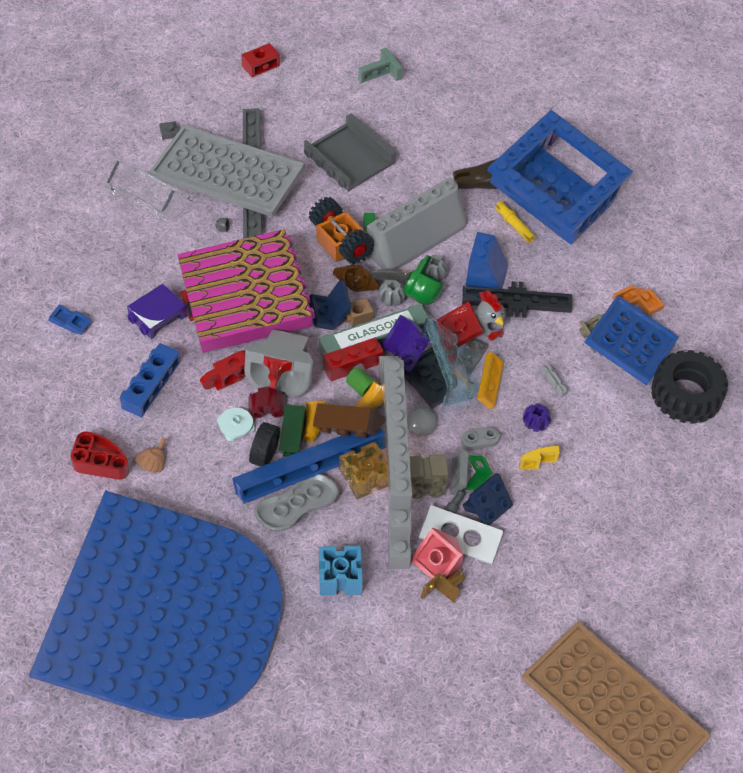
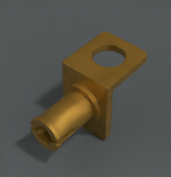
[420,570,465,603]

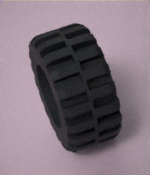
[651,350,728,424]

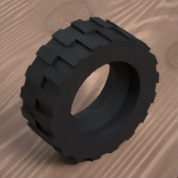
[249,422,280,467]

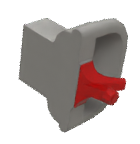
[244,329,313,397]

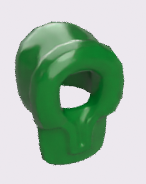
[404,255,443,305]

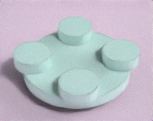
[217,408,255,441]

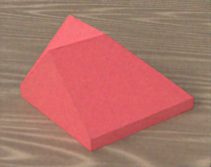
[411,528,463,579]

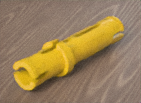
[494,201,536,244]

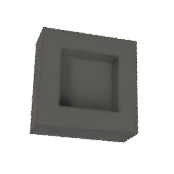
[159,121,178,140]

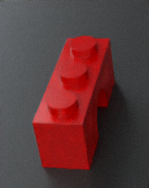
[323,337,383,381]

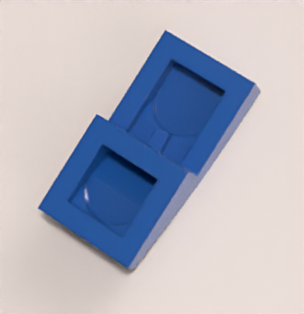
[48,304,92,335]

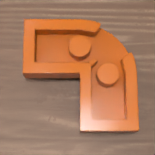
[612,285,664,316]

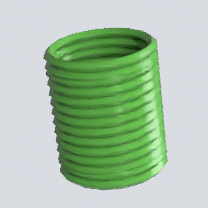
[346,367,375,397]

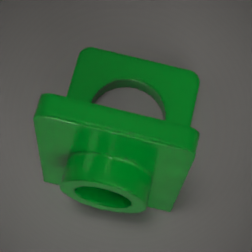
[465,455,493,491]

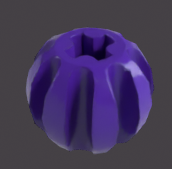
[523,403,551,432]

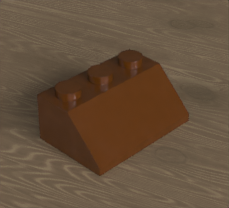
[313,403,385,438]

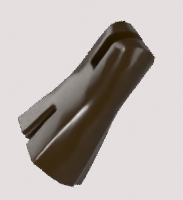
[453,159,498,189]

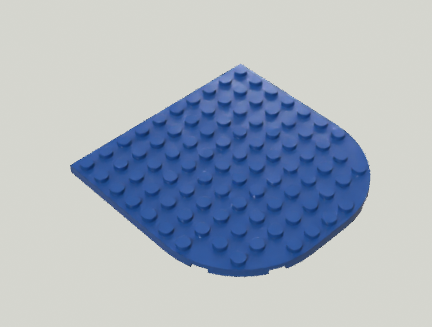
[29,490,282,720]

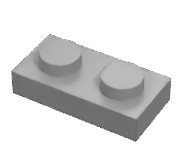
[450,450,470,494]

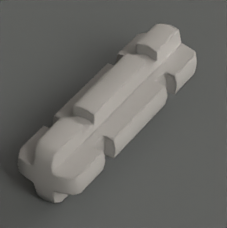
[542,364,568,397]

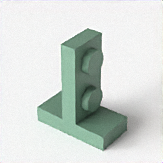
[358,47,403,83]

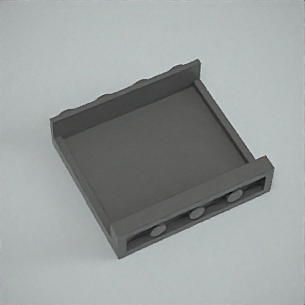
[304,113,396,192]

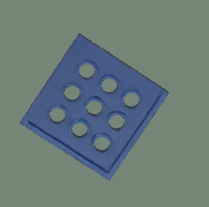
[584,295,679,386]

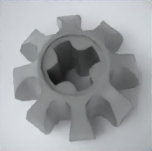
[425,255,448,281]
[379,279,406,306]

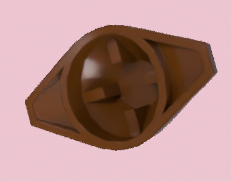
[333,264,379,292]

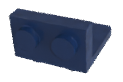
[309,280,351,330]

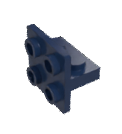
[462,473,513,526]

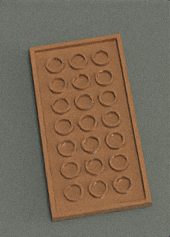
[521,621,711,773]

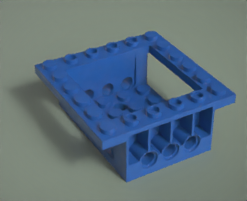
[487,110,633,245]

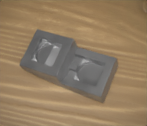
[453,338,488,374]

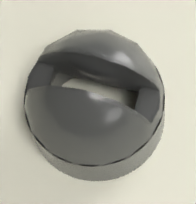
[215,218,230,232]

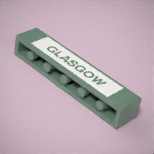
[318,304,430,357]

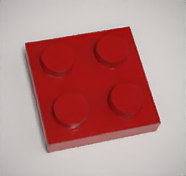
[437,301,484,350]

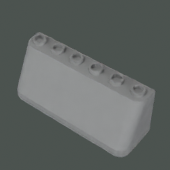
[367,177,466,271]

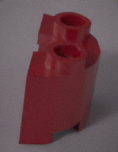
[248,387,286,418]

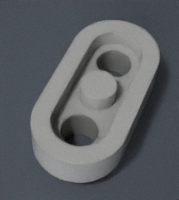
[461,427,500,450]

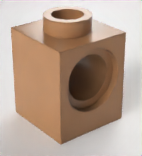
[344,298,374,327]

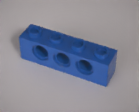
[120,343,180,418]

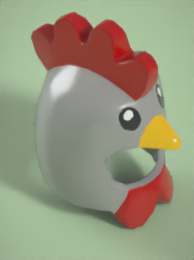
[476,290,505,341]

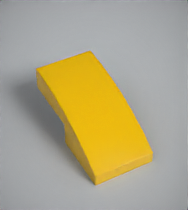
[519,446,560,469]

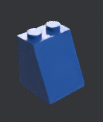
[465,232,508,289]

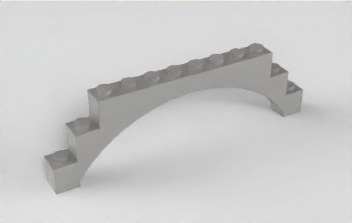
[378,356,412,569]

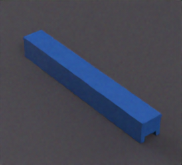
[232,429,386,504]

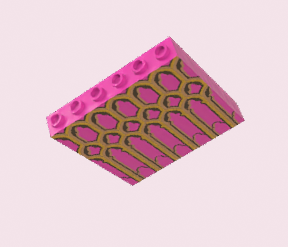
[177,229,315,353]

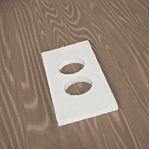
[419,505,503,564]

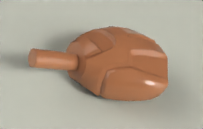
[134,437,167,473]

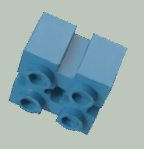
[319,546,363,596]

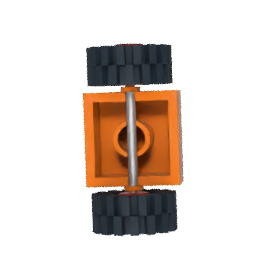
[309,197,374,264]

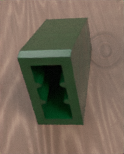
[279,404,306,457]

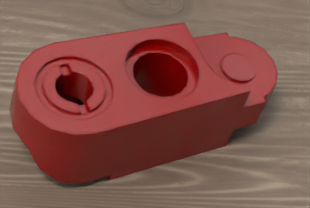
[200,350,246,391]

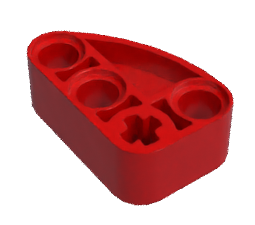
[71,431,129,480]

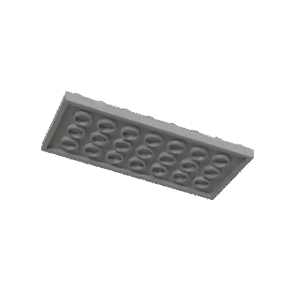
[149,125,305,217]

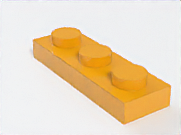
[477,352,504,409]

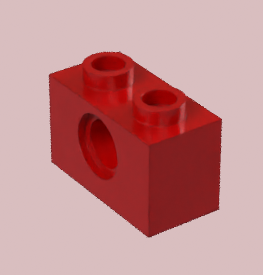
[241,43,280,78]

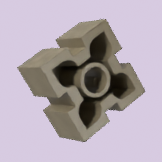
[409,454,448,499]

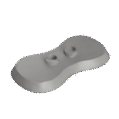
[254,474,339,532]

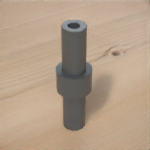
[443,491,465,527]

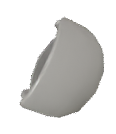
[407,407,437,436]

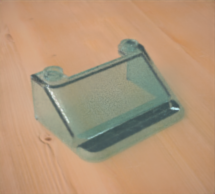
[423,317,476,407]

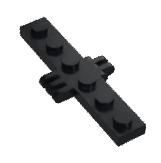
[462,281,572,318]

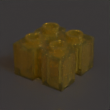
[339,442,388,499]

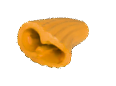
[354,381,384,410]
[303,400,328,443]

